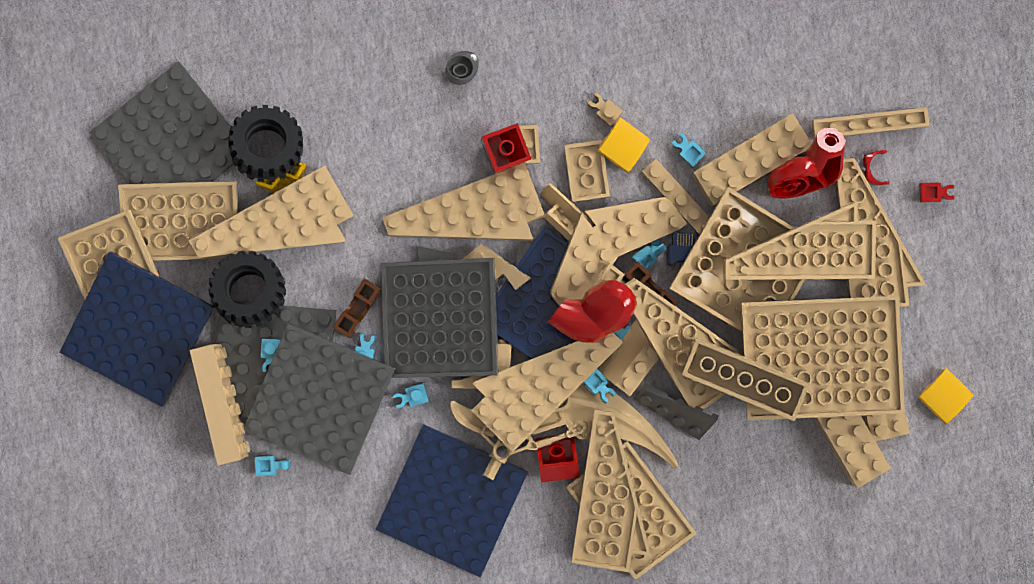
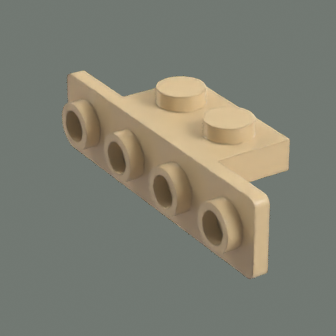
[540,183,594,241]

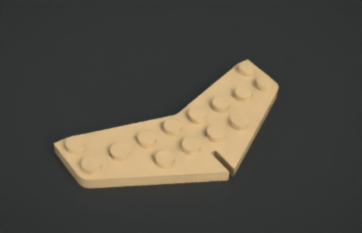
[550,197,687,307]

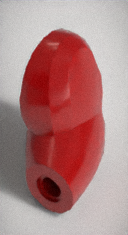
[767,128,845,199]
[547,280,637,343]

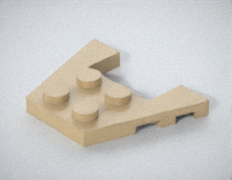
[463,244,531,290]

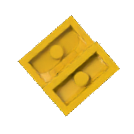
[597,117,650,173]
[918,368,974,424]

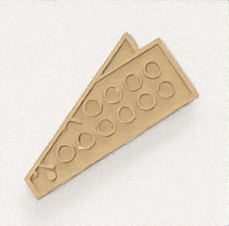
[836,158,925,307]
[382,163,545,241]
[189,165,354,258]
[723,202,876,280]
[625,278,743,409]
[471,333,623,452]
[571,409,651,572]

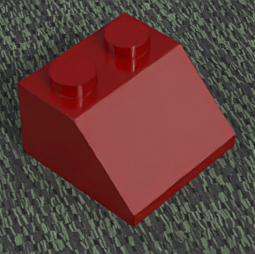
[481,123,531,174]
[536,436,579,483]

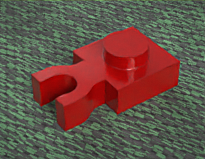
[919,183,955,203]

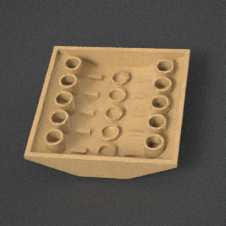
[669,187,805,333]

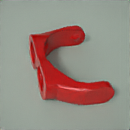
[863,150,890,186]

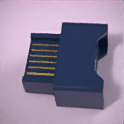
[667,232,697,265]

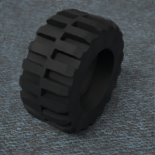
[228,105,303,182]
[208,251,286,328]

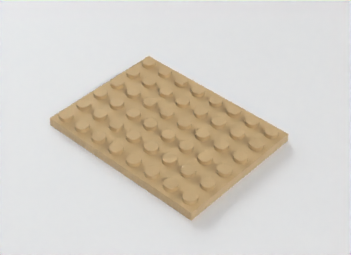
[741,296,905,420]

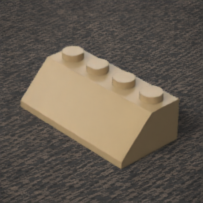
[598,320,659,396]

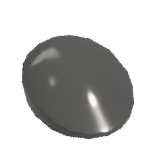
[445,51,479,85]

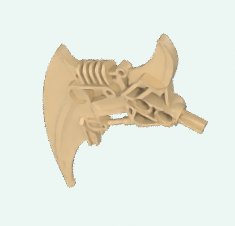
[450,383,678,480]

